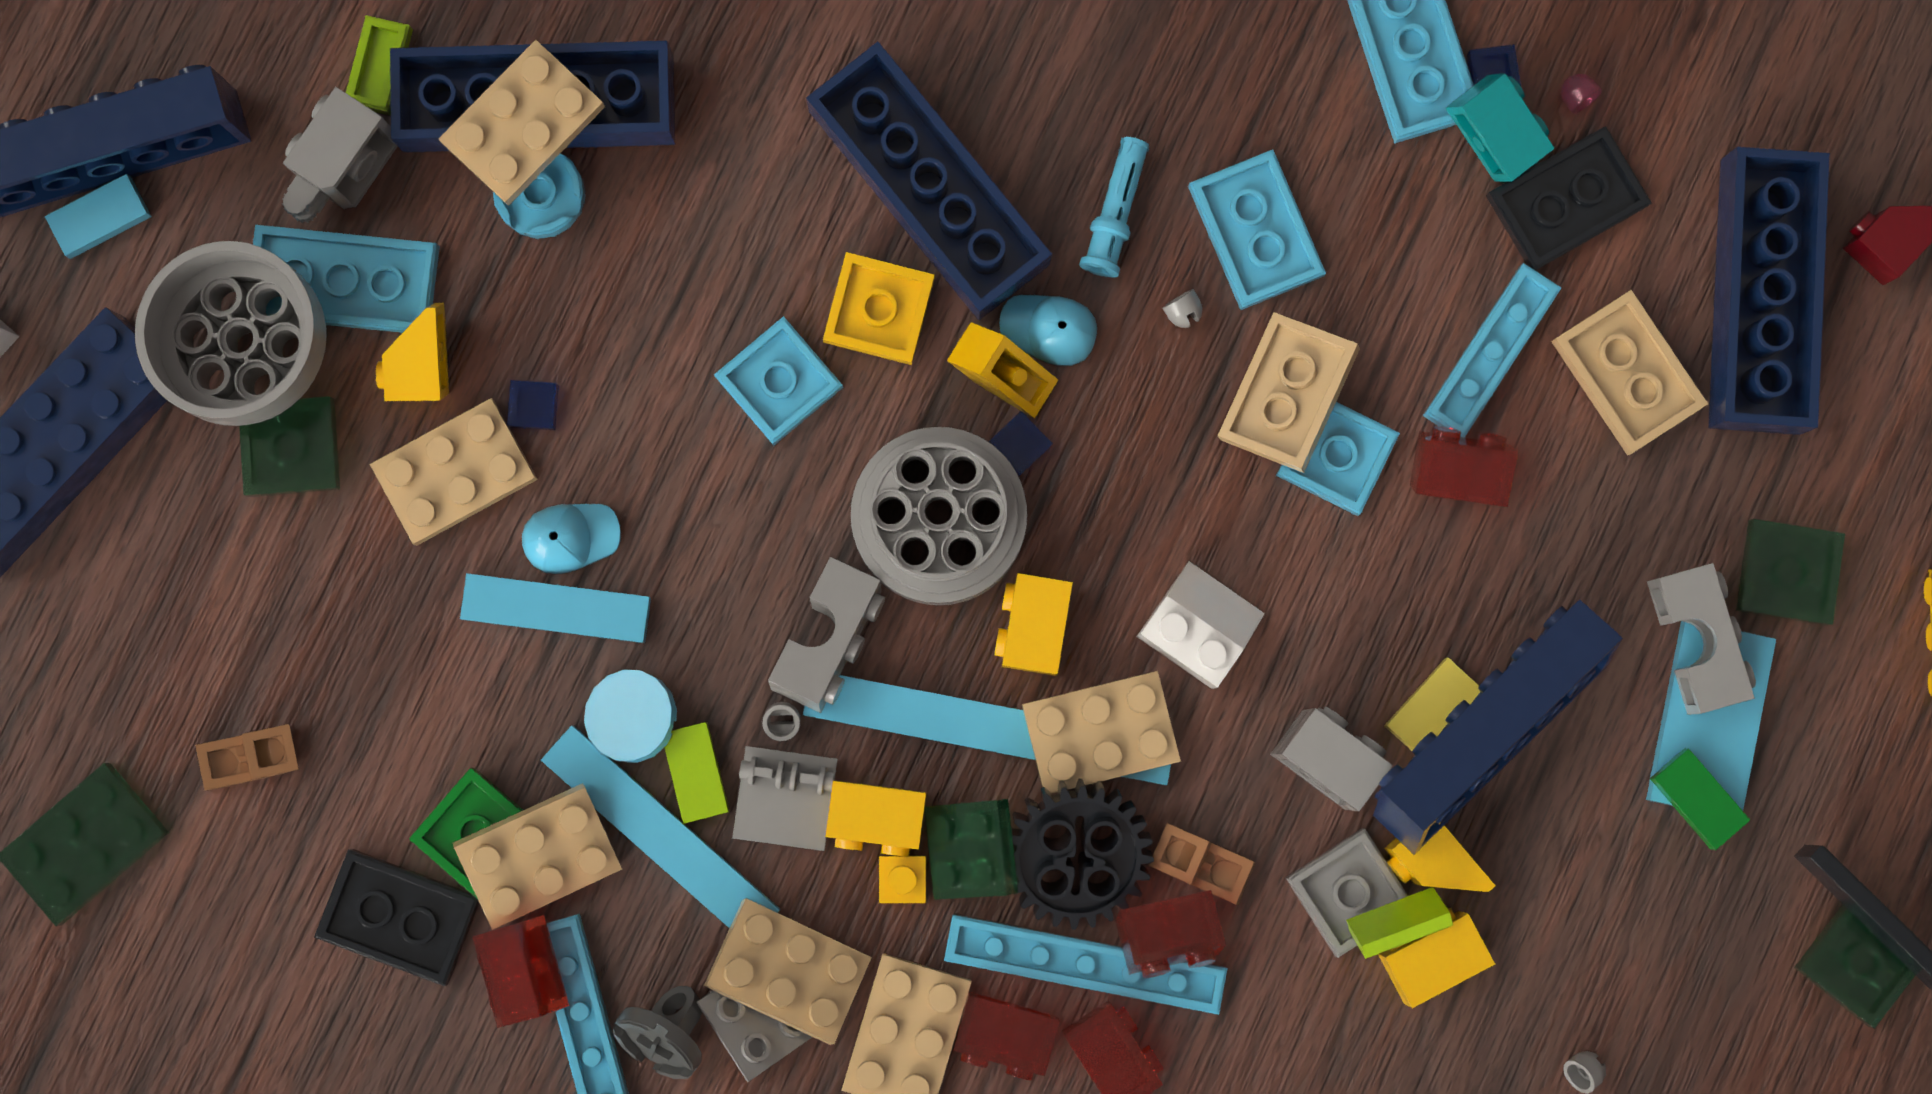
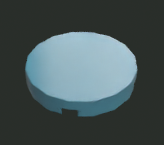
[493,153,585,239]
[584,670,677,763]

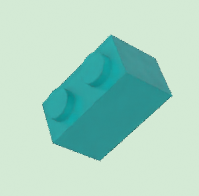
[1446,73,1554,182]

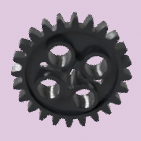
[1001,779,1154,930]

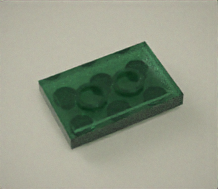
[0,763,169,926]

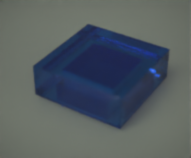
[1467,44,1521,86]
[507,380,559,430]
[989,411,1053,477]

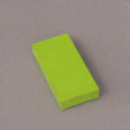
[346,15,413,116]
[664,722,730,824]
[1346,887,1453,959]

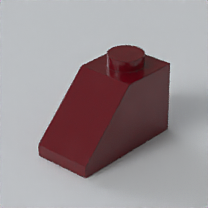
[1843,206,1932,285]

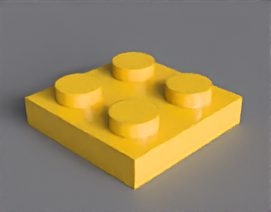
[823,252,935,365]

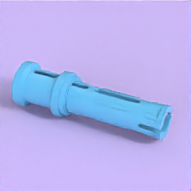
[1079,137,1150,278]

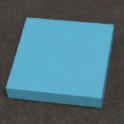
[714,316,843,446]
[1276,402,1400,516]

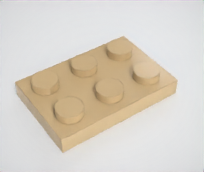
[439,40,605,206]
[1551,290,1708,456]
[1218,312,1360,473]
[370,398,538,546]
[1022,671,1181,794]
[453,783,622,930]
[704,898,872,1045]
[841,953,972,1094]

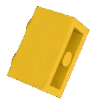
[994,573,1073,676]
[825,781,926,857]
[1378,908,1495,1008]

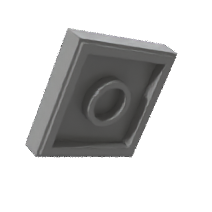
[1285,828,1408,958]

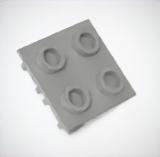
[732,746,837,851]
[696,991,812,1082]

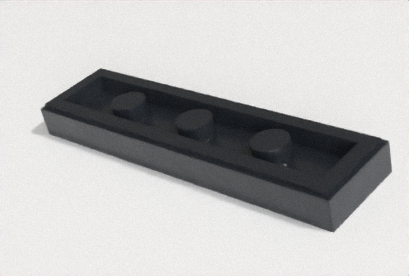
[1794,845,1932,990]

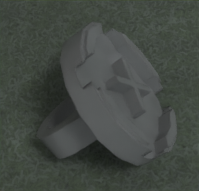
[613,986,703,1079]

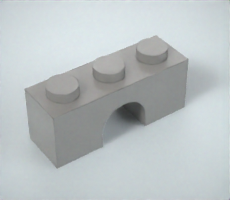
[768,557,885,713]
[1647,563,1756,715]

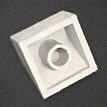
[1136,561,1265,689]

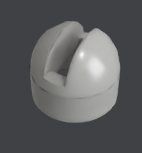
[1162,289,1203,328]
[762,702,800,741]
[1563,1051,1606,1093]

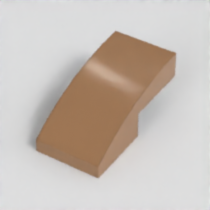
[195,724,299,791]
[1148,823,1256,905]

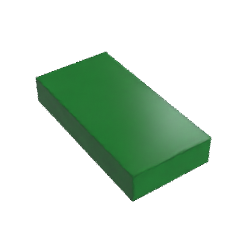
[1649,748,1750,850]

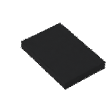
[1486,126,1652,271]
[314,849,479,986]

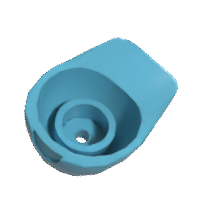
[999,295,1097,366]
[522,504,621,574]

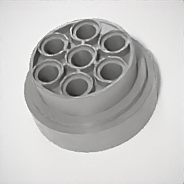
[135,241,326,426]
[851,427,1027,605]

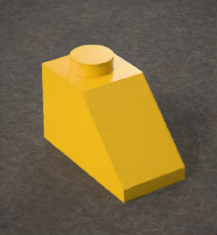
[376,303,449,401]
[947,322,1058,418]
[1384,826,1496,892]

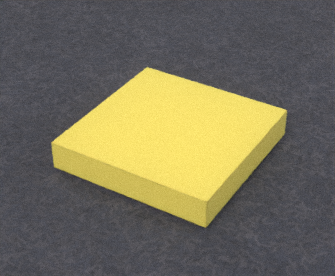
[1384,658,1481,751]

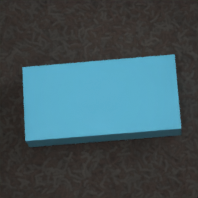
[45,174,152,259]

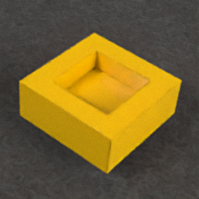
[879,856,926,903]

